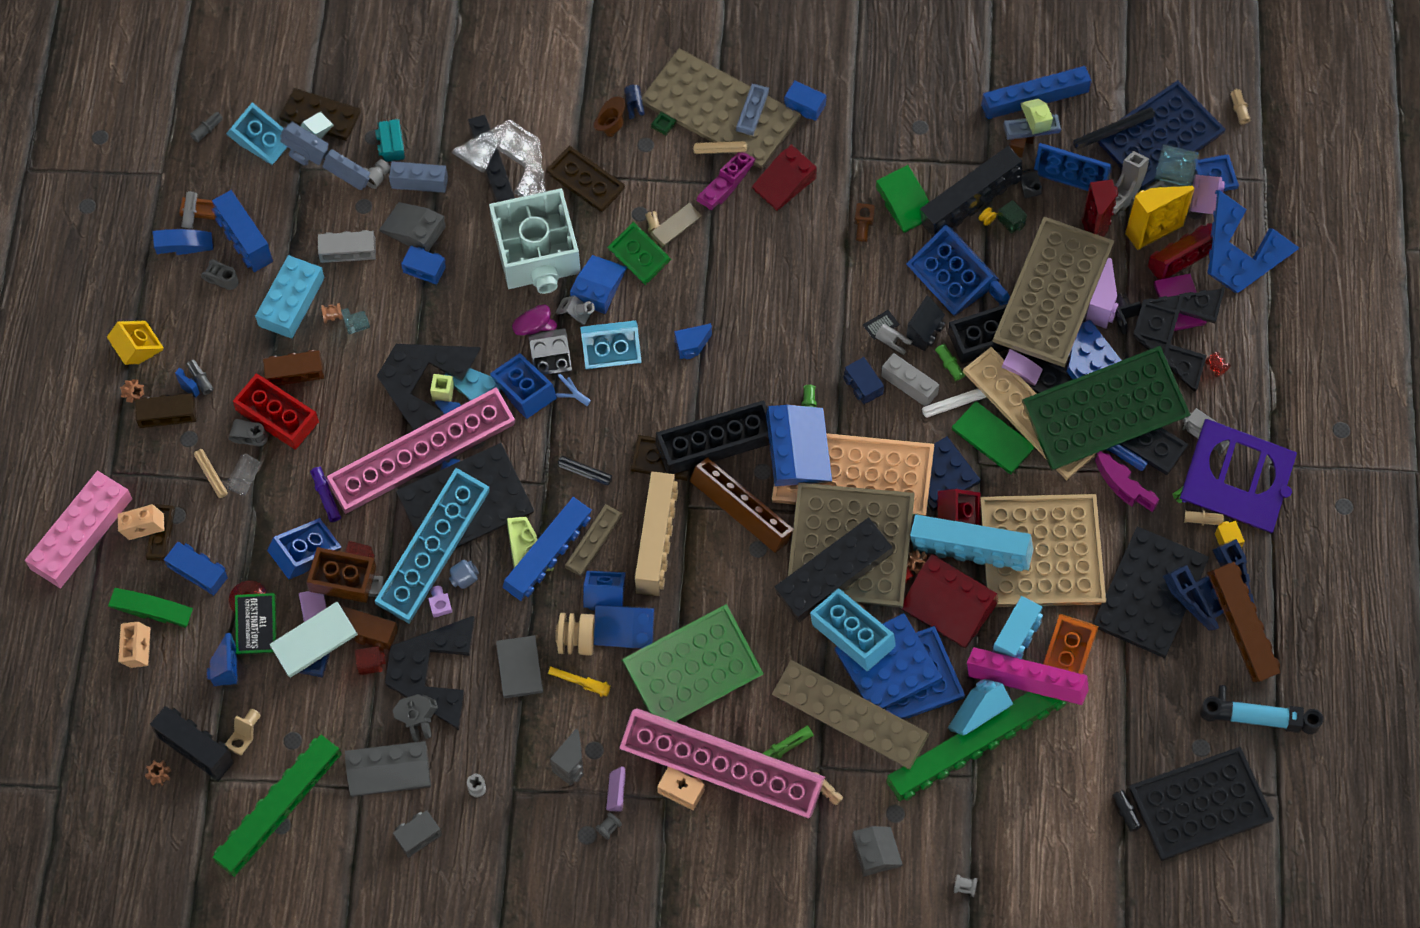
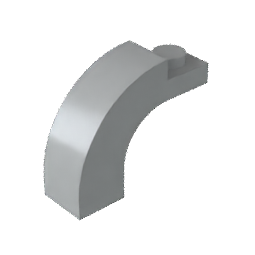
[1113,151,1149,214]

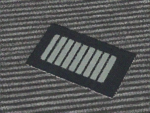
[863,310,900,340]

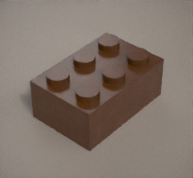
[307,547,377,603]

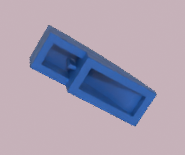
[153,229,214,255]

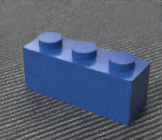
[164,542,228,596]

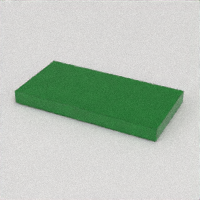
[951,401,1035,475]

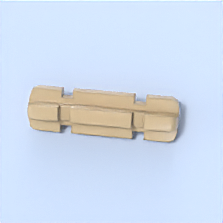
[814,772,843,805]

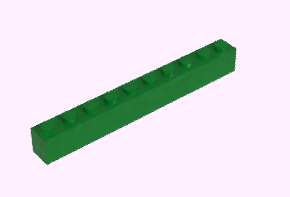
[886,692,1067,802]

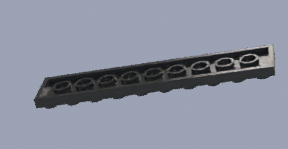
[1021,353,1188,475]

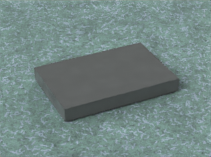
[496,635,543,698]

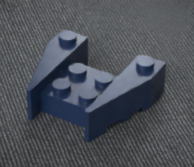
[1163,539,1254,631]

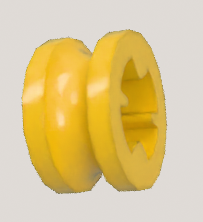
[979,207,997,226]

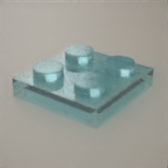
[1155,144,1199,186]

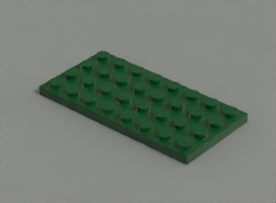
[1022,346,1191,471]

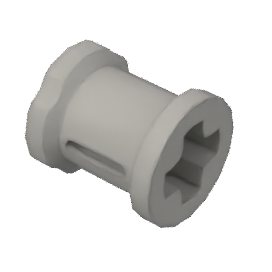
[467,774,486,797]
[954,875,977,897]

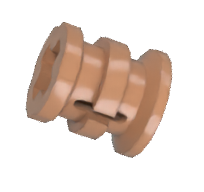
[321,303,343,323]

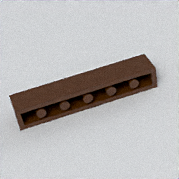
[690,458,794,553]
[1207,562,1281,682]

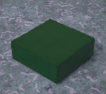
[651,112,676,136]

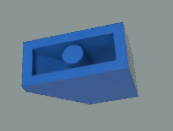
[674,323,712,359]

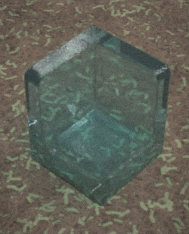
[341,308,370,334]

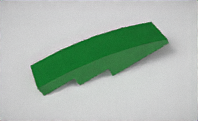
[108,588,193,628]

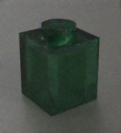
[997,200,1027,234]

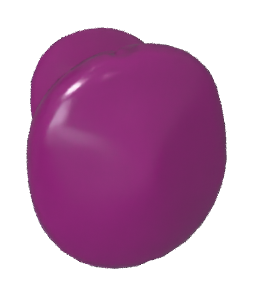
[512,304,557,336]

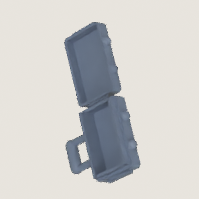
[280,122,370,190]

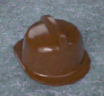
[594,96,626,137]

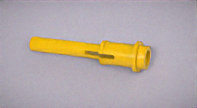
[548,667,611,697]

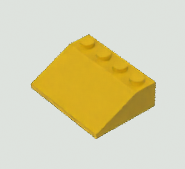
[1125,186,1195,250]

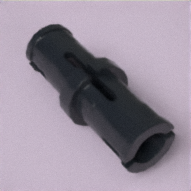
[1112,790,1142,832]

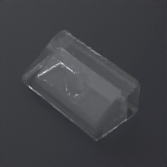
[225,453,262,496]

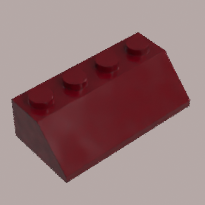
[1082,179,1118,237]
[1148,223,1213,280]

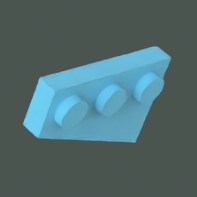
[445,368,501,401]

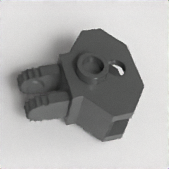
[392,694,438,742]

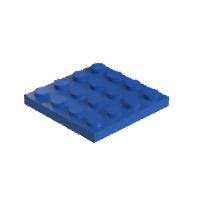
[834,613,943,710]
[885,626,965,720]

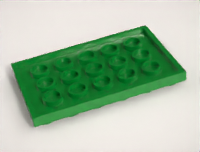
[622,604,764,722]

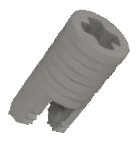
[875,323,912,355]

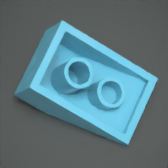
[226,102,287,165]
[948,679,1013,735]

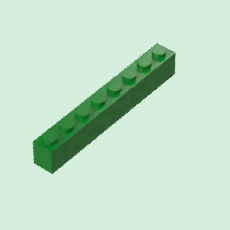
[213,735,342,877]

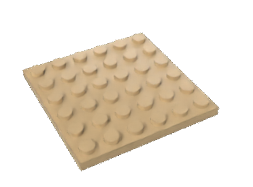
[981,494,1106,607]

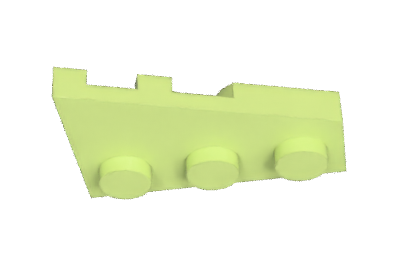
[507,517,554,571]

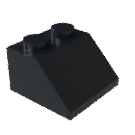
[906,296,946,351]

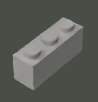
[318,230,376,263]
[881,353,939,406]

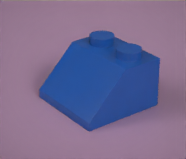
[583,571,626,610]

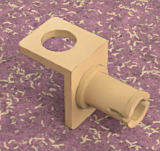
[225,709,260,755]

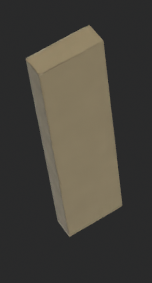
[565,504,622,577]

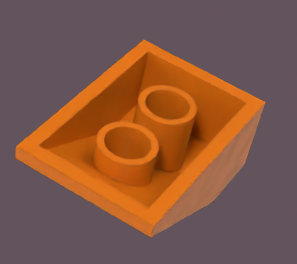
[1043,614,1099,674]

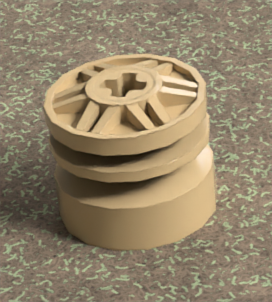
[556,613,595,655]

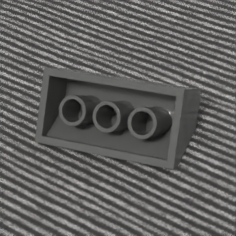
[345,741,431,797]

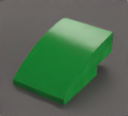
[876,165,929,233]

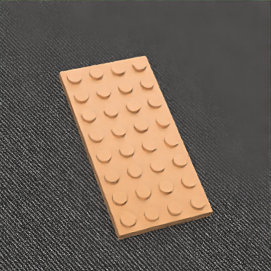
[772,433,934,517]

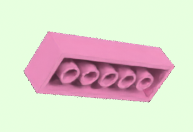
[25,470,132,589]

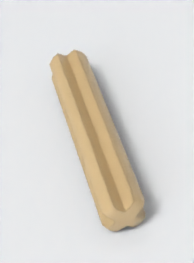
[694,141,747,154]
[194,449,228,498]

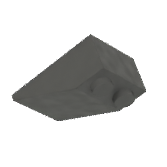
[379,202,446,252]

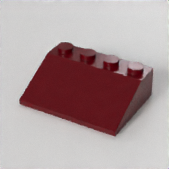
[900,554,998,649]

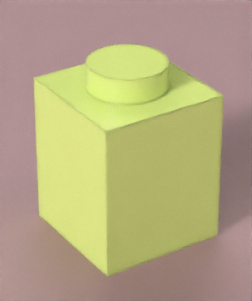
[430,374,454,402]

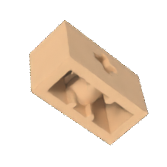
[118,504,164,540]
[118,622,151,668]
[657,767,705,811]

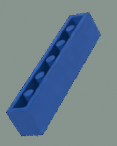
[981,66,1091,120]
[502,497,592,601]

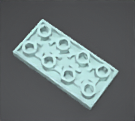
[270,602,358,678]

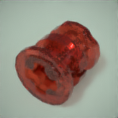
[1205,352,1231,377]

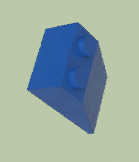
[570,255,627,314]
[490,353,557,419]
[267,518,341,580]
[594,605,655,648]

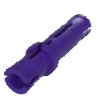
[310,467,341,522]

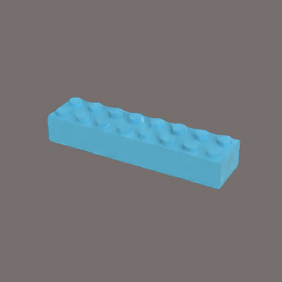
[375,468,490,624]

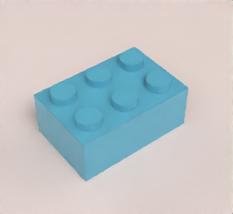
[992,596,1043,659]

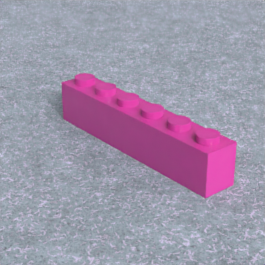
[967,647,1089,705]

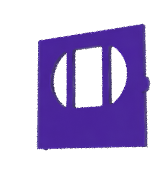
[1179,419,1297,533]

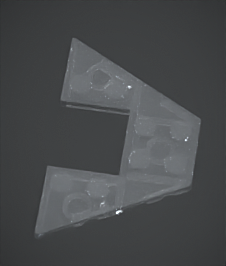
[452,119,546,197]

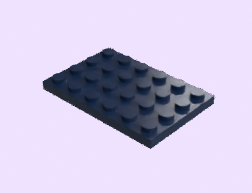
[1097,80,1226,189]

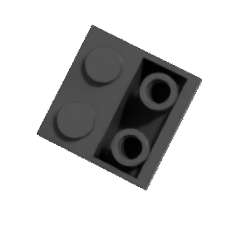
[528,328,572,375]

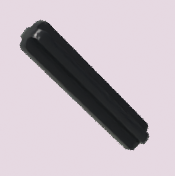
[558,456,612,485]

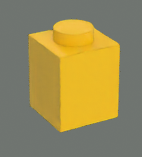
[1215,521,1245,548]

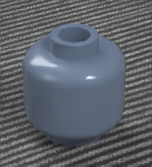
[449,560,479,589]

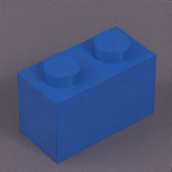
[784,81,827,121]
[401,246,446,285]

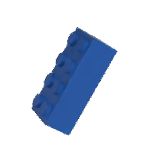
[212,190,273,272]

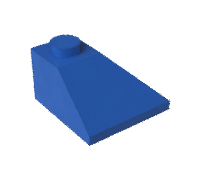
[207,633,237,686]

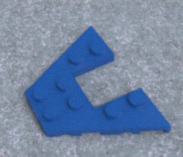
[1207,190,1299,293]

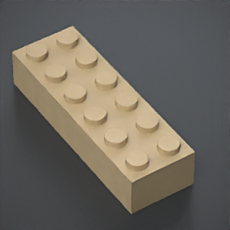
[635,472,678,596]

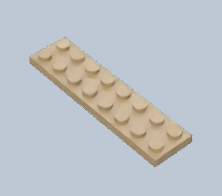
[963,347,1095,481]

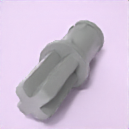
[181,191,197,229]

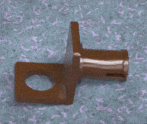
[854,203,875,242]

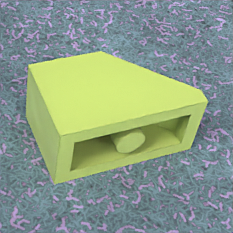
[1021,99,1053,134]

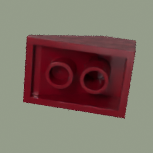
[752,144,817,211]

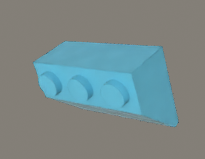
[580,320,642,369]

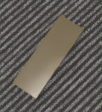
[650,203,702,248]

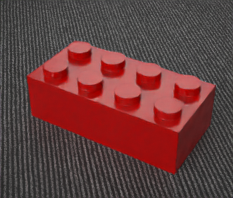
[233,373,319,450]

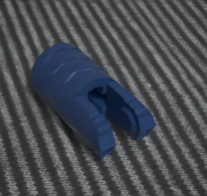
[624,85,645,119]

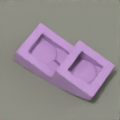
[1002,349,1043,386]

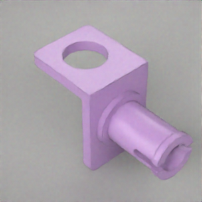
[428,586,452,617]

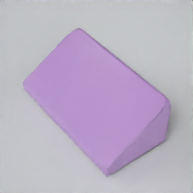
[299,591,326,622]
[606,767,626,812]

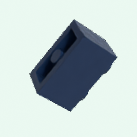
[843,357,884,405]

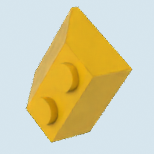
[107,321,164,365]

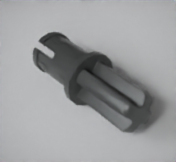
[190,112,223,143]
[186,360,214,395]

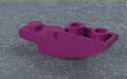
[697,152,755,210]
[1095,451,1159,512]

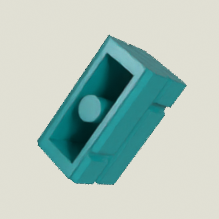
[375,119,405,162]

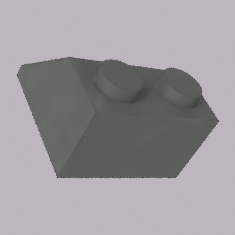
[550,729,584,786]
[852,826,903,877]

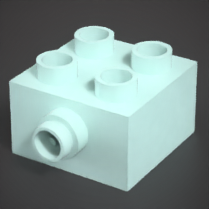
[489,188,581,294]

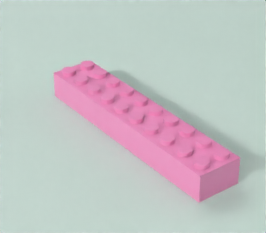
[327,387,515,514]
[619,709,825,818]

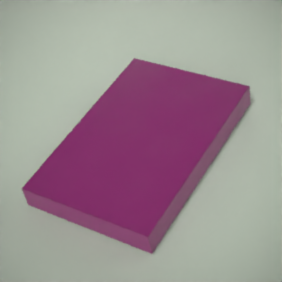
[1154,274,1207,331]

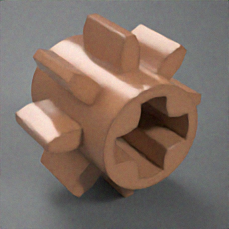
[120,379,145,403]
[908,549,928,575]
[145,760,171,786]

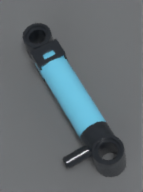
[1200,685,1324,734]

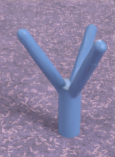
[556,374,591,406]

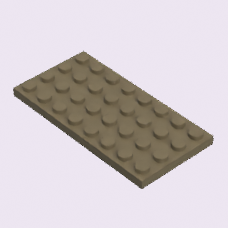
[642,48,800,169]
[993,217,1114,367]

